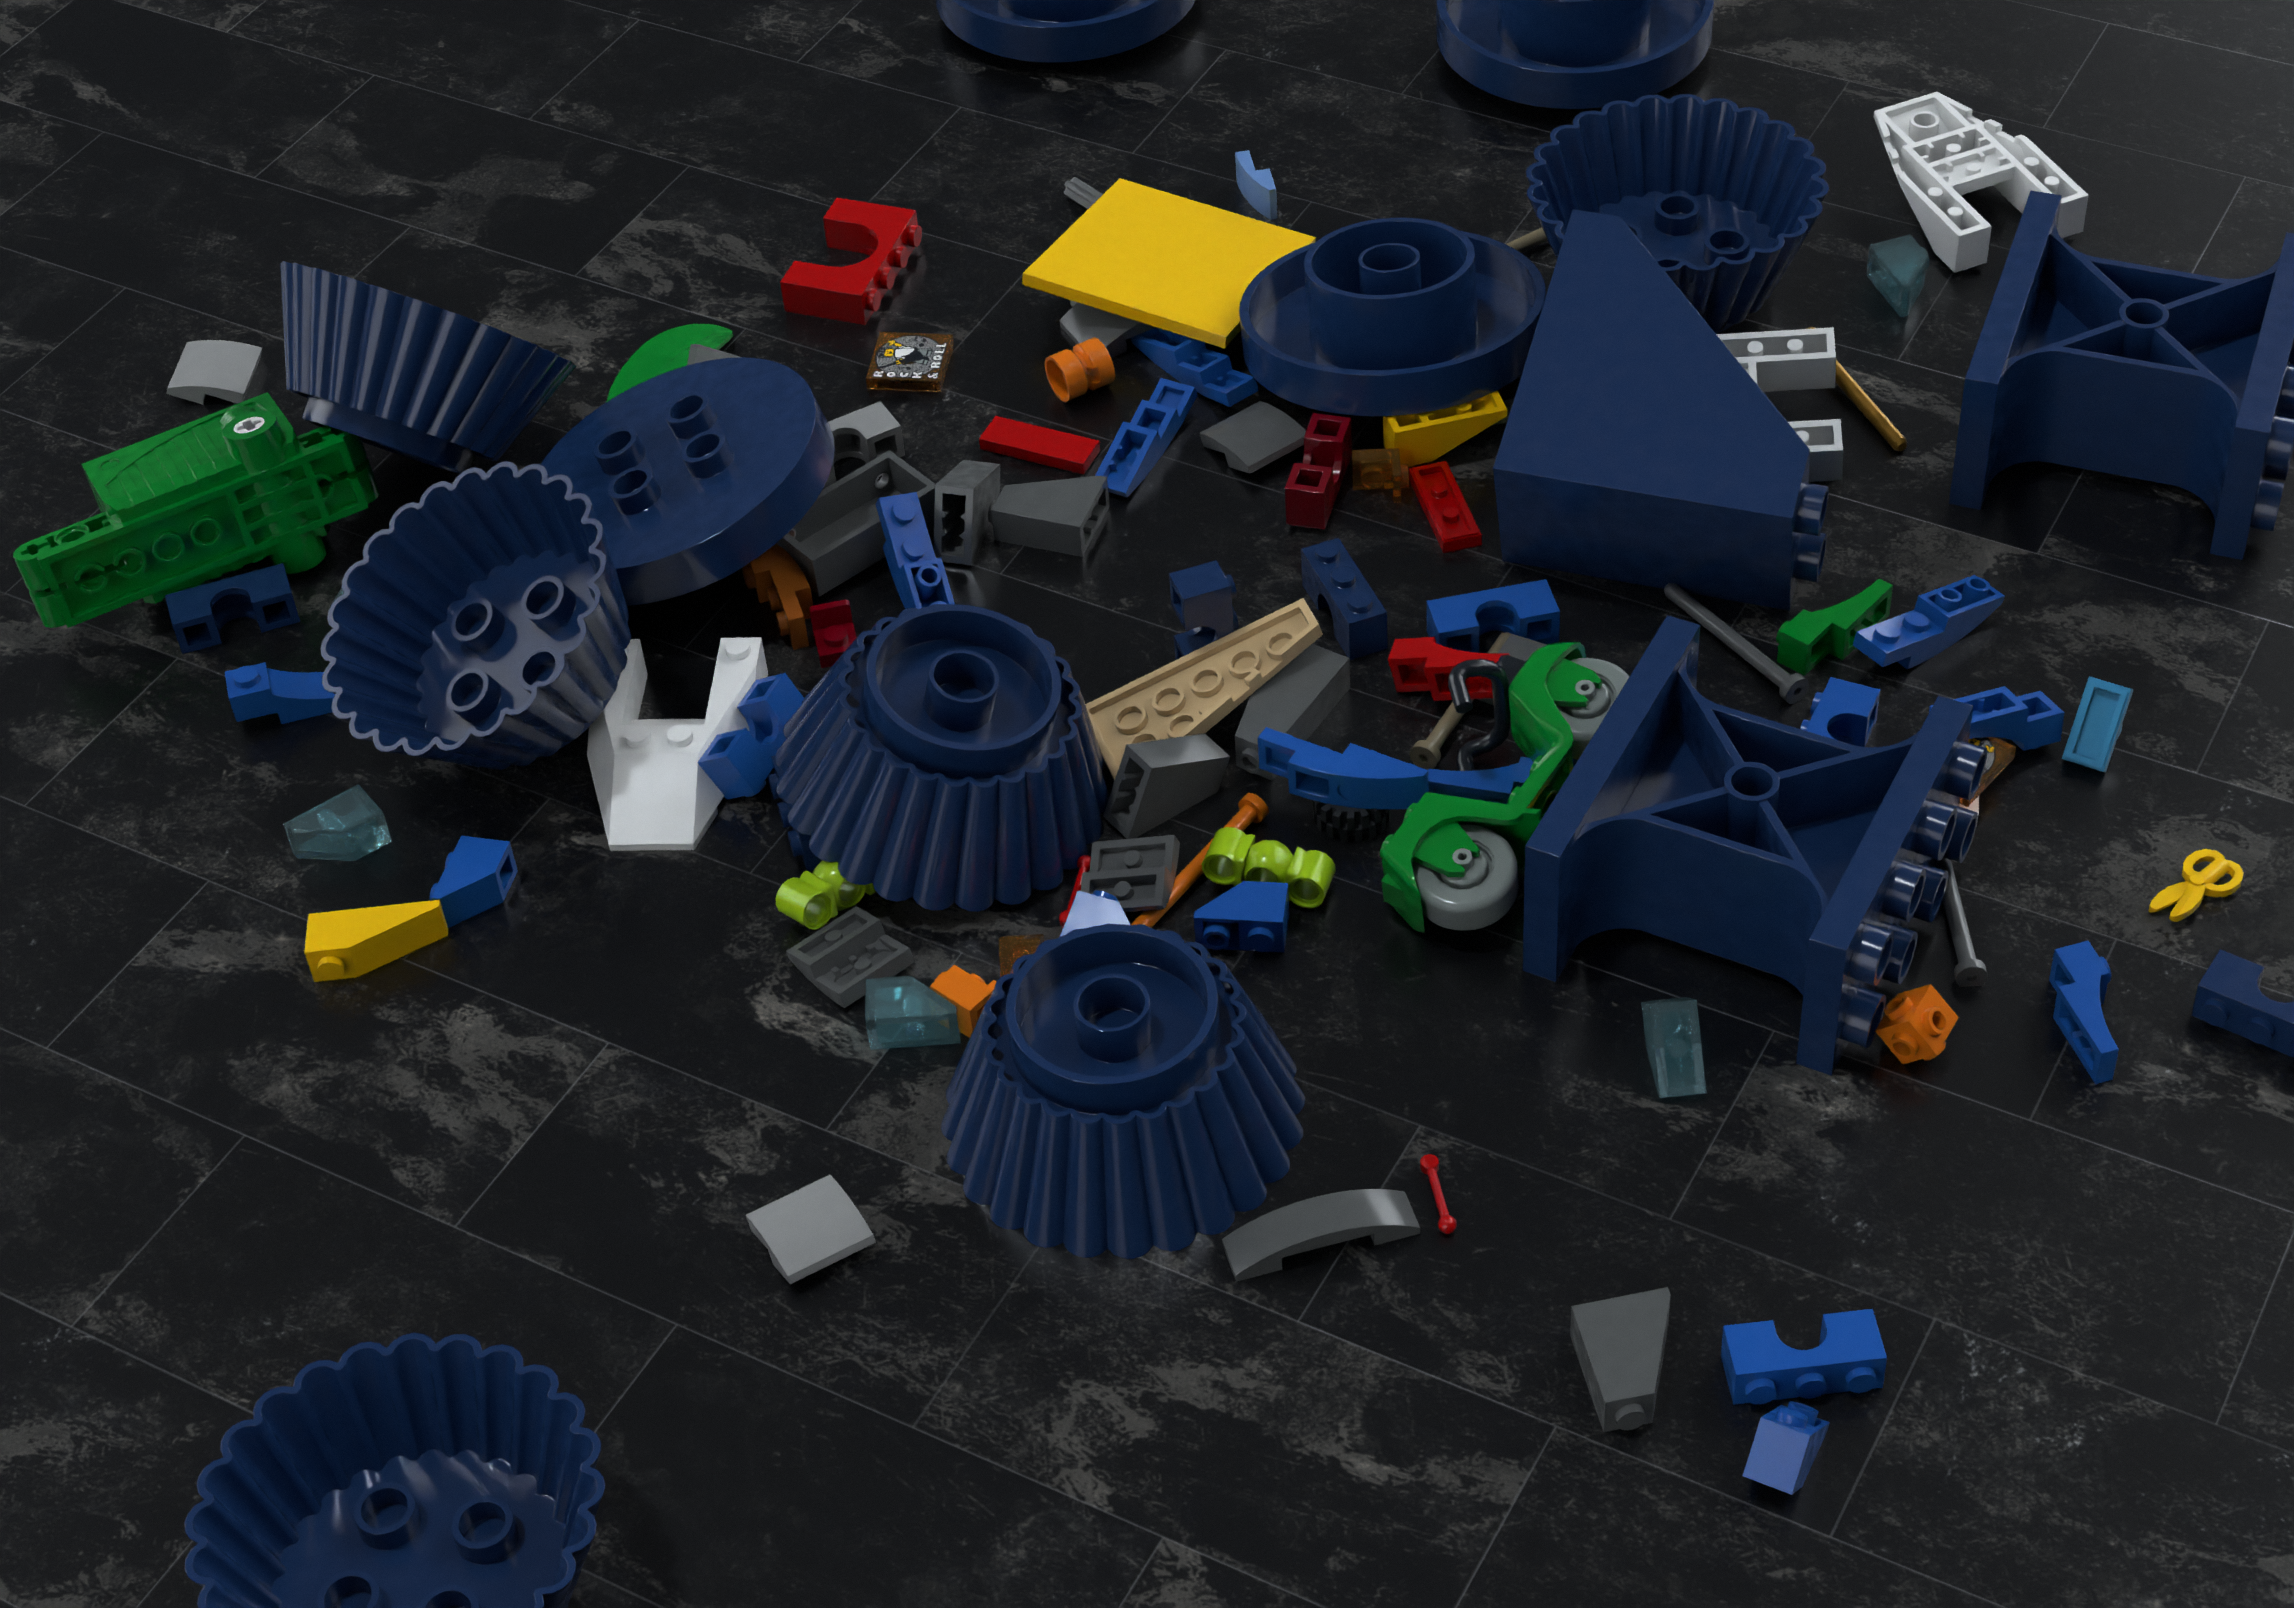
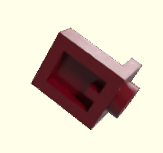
[809,599,857,668]

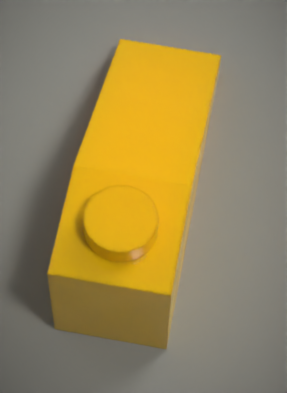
[1383,390,1508,469]
[304,900,448,982]

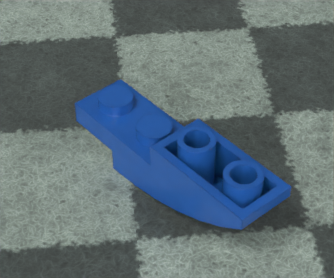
[875,492,955,609]
[1853,575,2005,669]
[1258,727,1429,810]

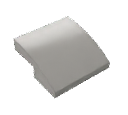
[166,340,262,404]
[746,1175,876,1284]

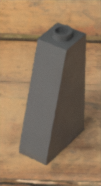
[1235,644,1350,781]

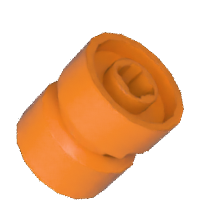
[1044,337,1115,403]

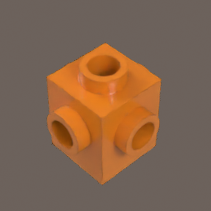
[1875,984,1959,1064]

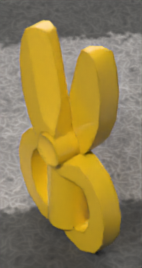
[2148,849,2244,922]

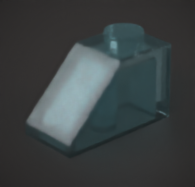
[1866,234,1929,317]
[283,784,392,861]
[865,976,961,1050]
[1641,997,1707,1098]

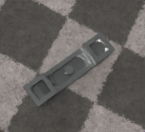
[1222,1189,1420,1282]

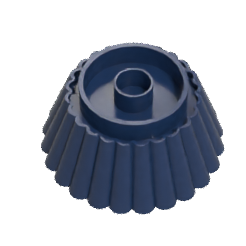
[1526,94,1829,334]
[280,261,577,474]
[320,461,631,770]
[775,604,1109,912]
[941,924,1305,1259]
[184,1333,605,1608]

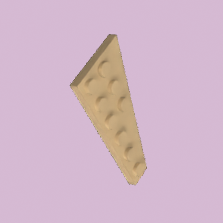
[1085,598,1323,780]

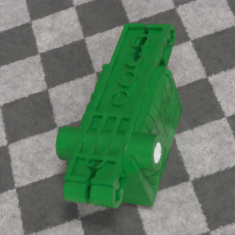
[13,392,380,628]

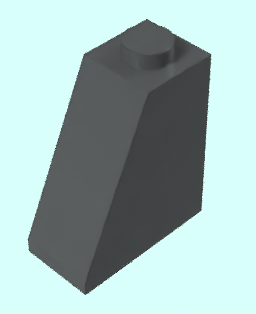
[934,460,1001,565]
[988,476,1110,557]
[1103,733,1230,839]
[1570,1287,1671,1432]

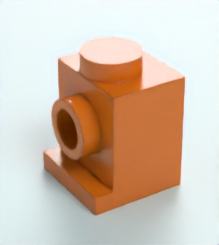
[930,964,997,1038]

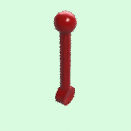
[1059,855,1091,927]
[1420,1154,1457,1234]

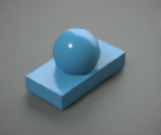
[2062,676,2133,772]

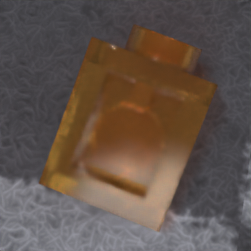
[1352,448,1409,503]
[999,934,1044,977]

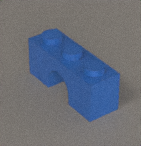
[1426,579,1560,653]
[697,673,804,800]
[1800,677,1880,747]
[1721,1309,1887,1405]

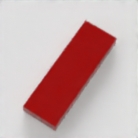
[979,416,1100,474]
[1409,461,1482,553]

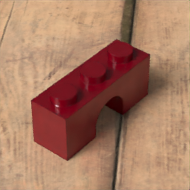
[1285,413,1352,529]

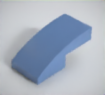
[1235,150,1277,220]

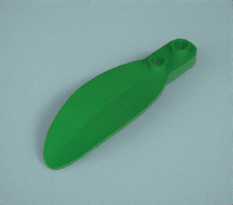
[606,324,733,402]

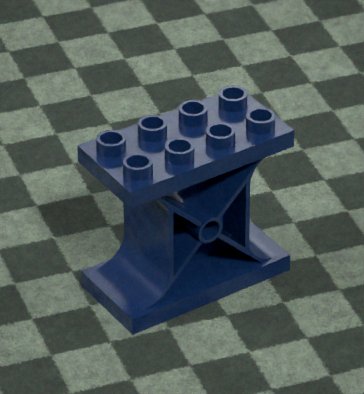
[1949,190,2294,560]
[1523,615,1987,1076]

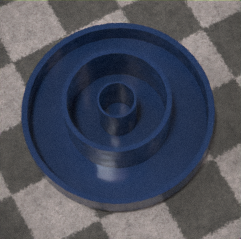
[936,0,1195,63]
[1436,0,1714,109]
[1239,218,1546,416]
[541,357,835,606]

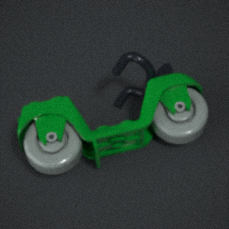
[1380,642,1630,934]

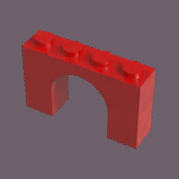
[780,198,922,325]

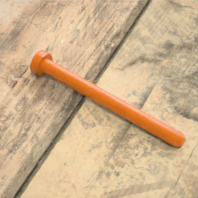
[1131,793,1269,928]

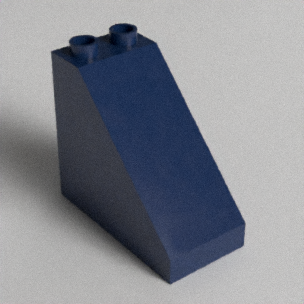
[1493,209,1829,611]

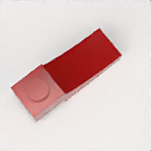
[1388,637,1510,701]

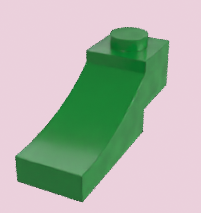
[1776,579,1893,676]

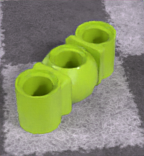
[1202,827,1336,908]
[776,860,875,930]

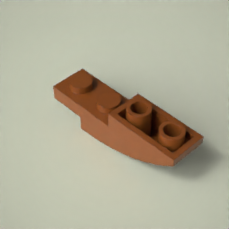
[742,543,813,650]

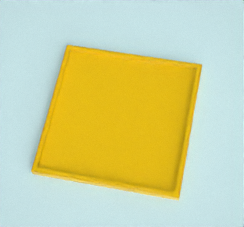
[1022,178,1316,348]

